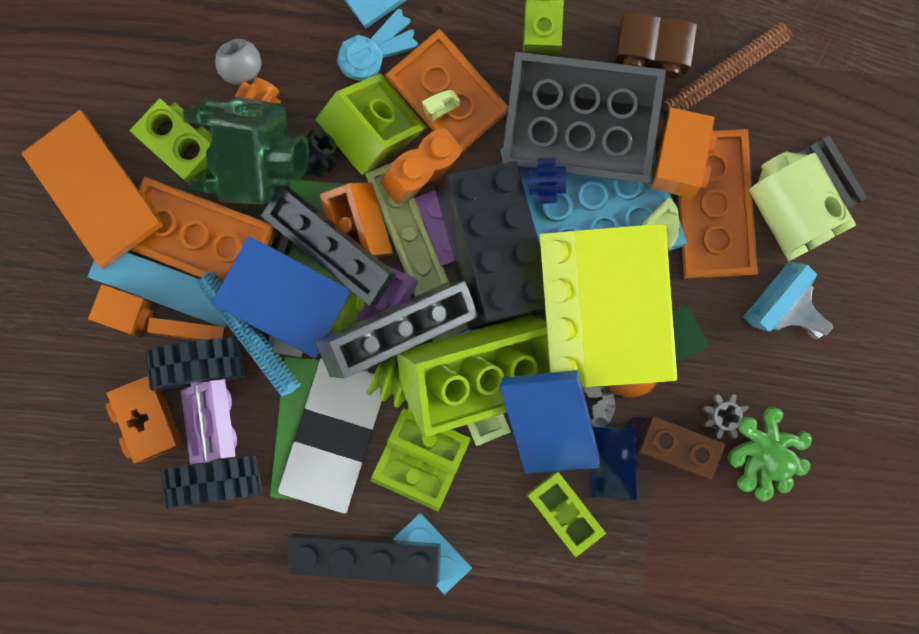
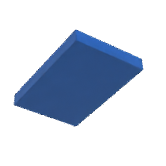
[211,235,351,358]
[500,370,600,474]

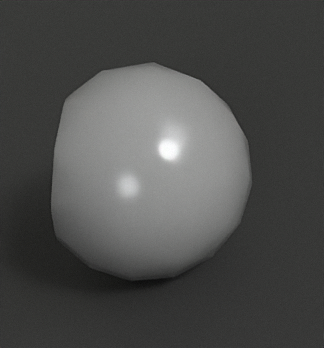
[215,39,262,85]

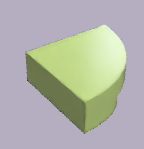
[422,90,461,122]
[642,197,680,251]

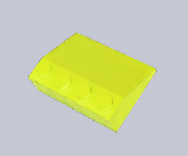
[540,224,677,387]

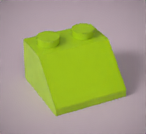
[315,73,427,175]

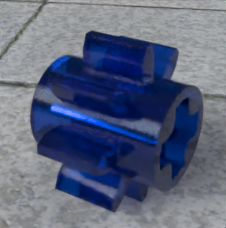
[528,157,567,204]

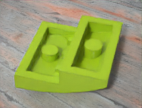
[371,408,471,512]

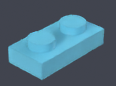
[393,512,472,595]

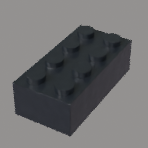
[435,161,546,329]

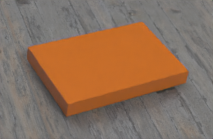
[384,29,509,156]

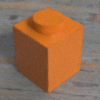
[88,284,153,337]

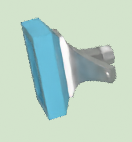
[743,261,833,339]

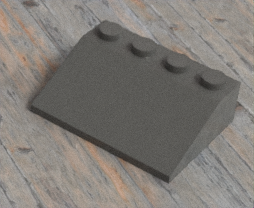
[501,52,666,183]

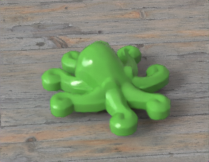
[727,406,812,501]

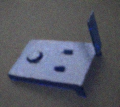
[591,417,646,502]

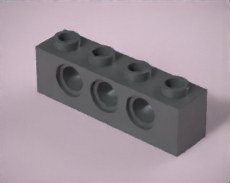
[315,281,478,379]

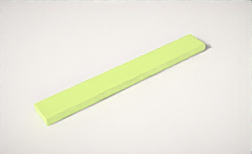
[365,162,511,446]

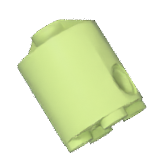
[749,151,856,262]

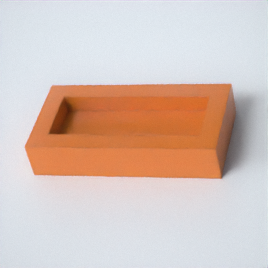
[147,317,231,341]

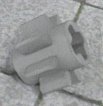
[702,394,749,439]

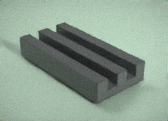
[798,135,867,209]

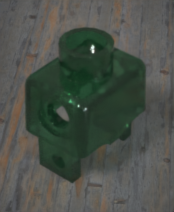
[183,97,309,205]

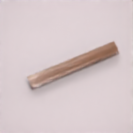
[661,23,793,113]

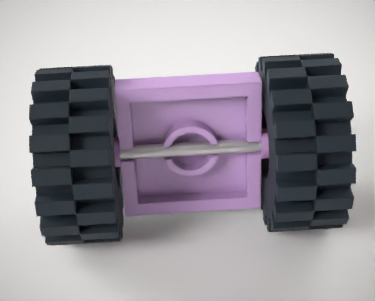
[145,337,262,509]

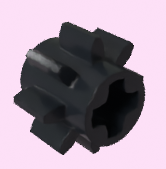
[292,130,339,178]

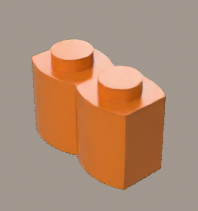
[380,128,462,204]

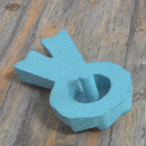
[337,9,418,81]

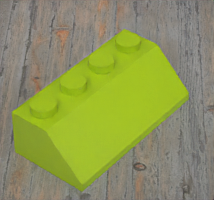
[397,315,551,437]

